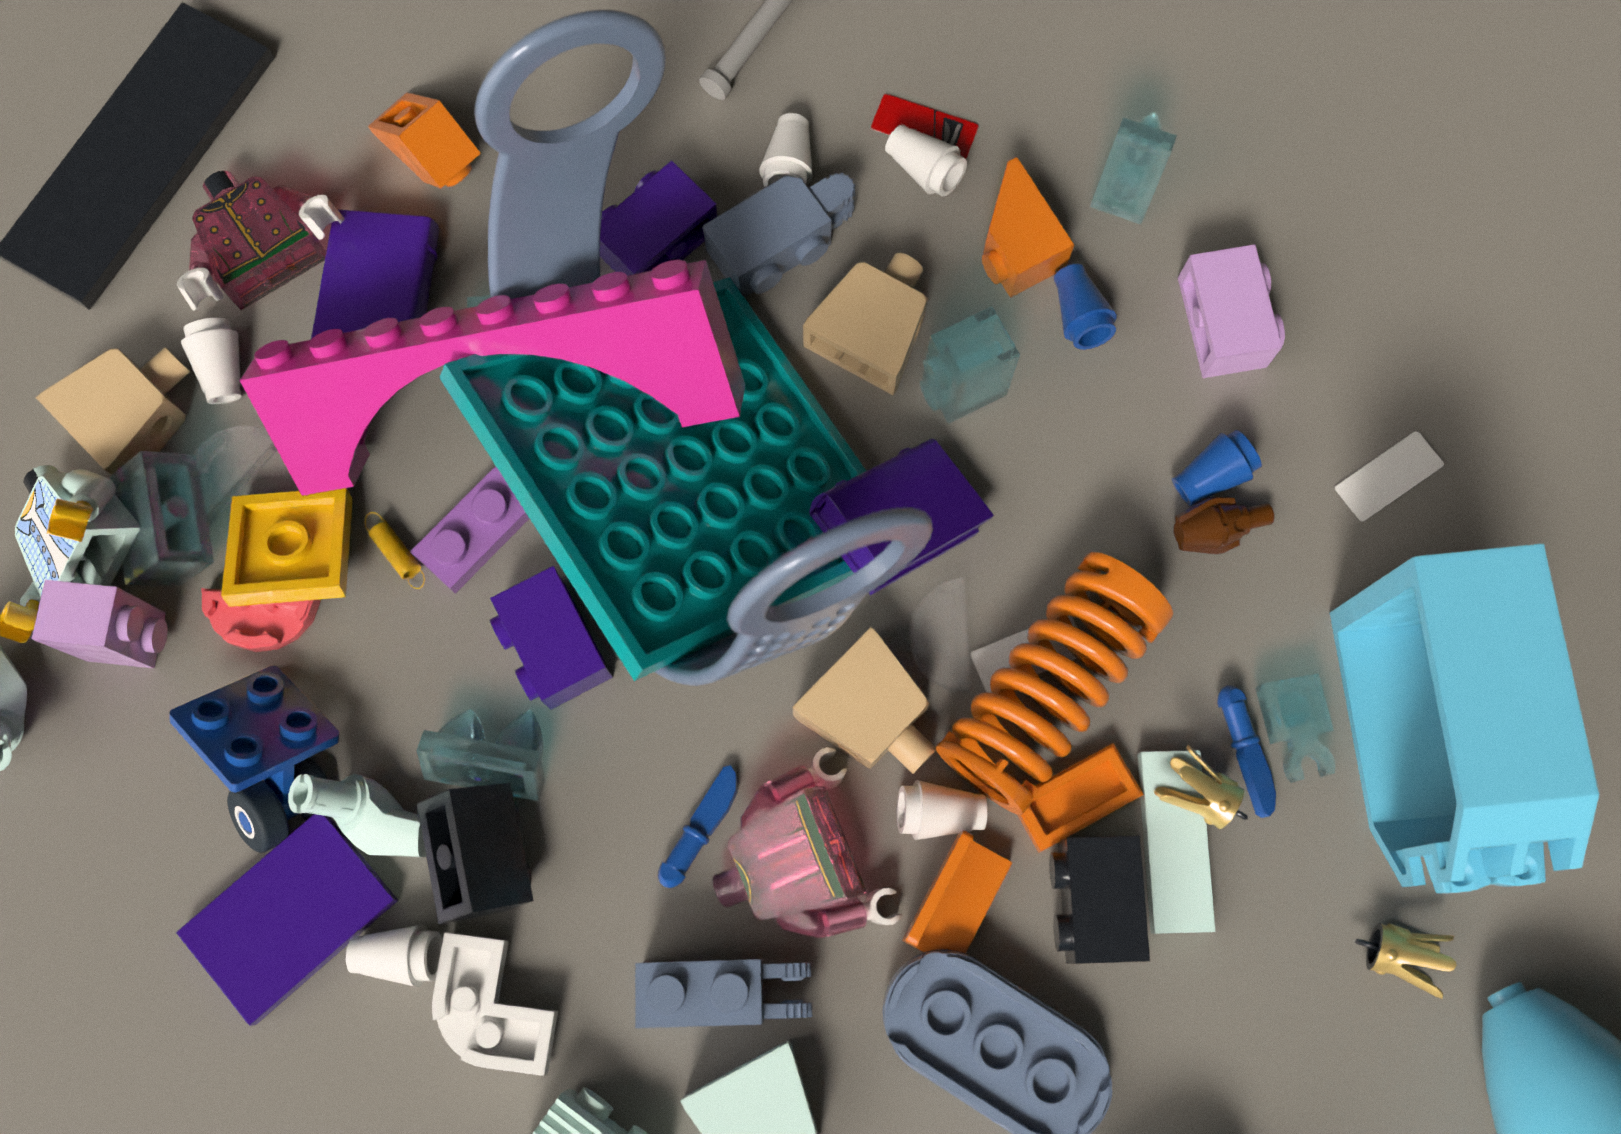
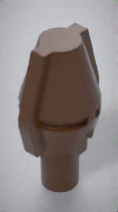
[1173,497,1274,554]

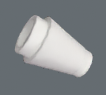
[759,113,813,188]
[885,125,967,197]
[181,318,242,404]
[897,780,987,840]
[346,924,443,987]

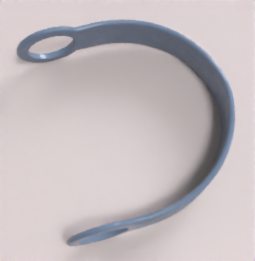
[475,10,933,686]

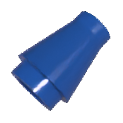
[1054,264,1117,350]
[1172,430,1262,506]

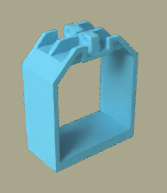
[1330,544,1599,893]

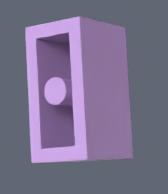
[1178,244,1285,378]
[32,580,168,668]

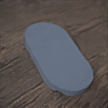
[883,949,1112,1134]

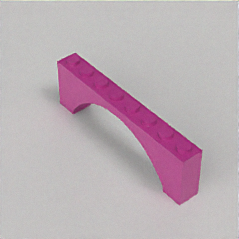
[240,260,745,496]

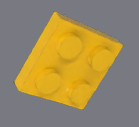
[221,488,353,607]

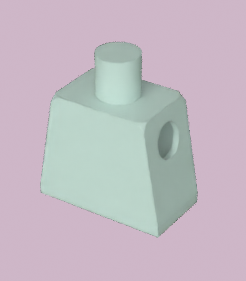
[680,1040,818,1134]

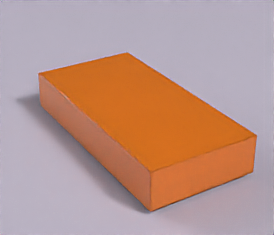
[1017,743,1144,853]

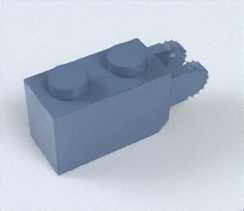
[702,173,855,298]
[635,959,812,1028]

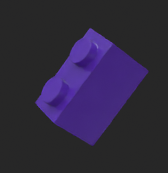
[600,160,718,276]
[489,566,613,710]

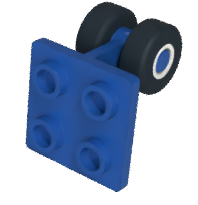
[169,666,339,853]

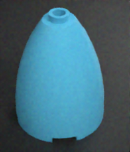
[1482,982,1621,1134]

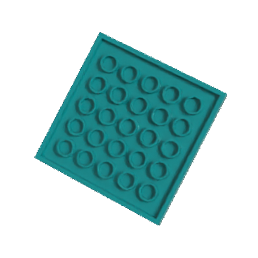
[439,277,866,681]

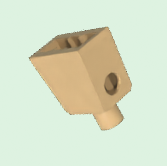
[803,253,928,396]
[35,347,190,486]
[792,627,936,774]

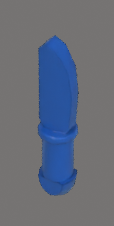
[1217,685,1276,818]
[658,765,738,888]

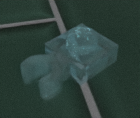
[1255,673,1336,783]

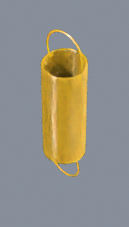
[365,512,425,589]

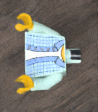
[0,465,141,643]

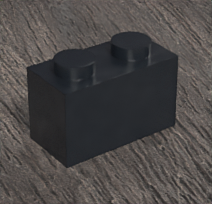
[417,782,534,924]
[1049,835,1150,964]

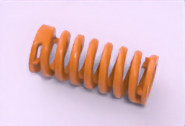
[936,552,1173,815]

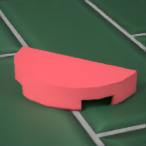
[201,588,321,652]

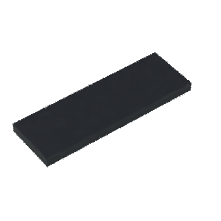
[0,2,274,310]

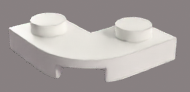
[432,933,558,1076]

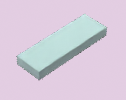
[1137,750,1215,934]

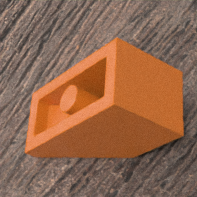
[367,93,481,189]
[982,157,1074,298]

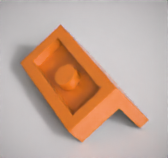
[902,830,1013,954]

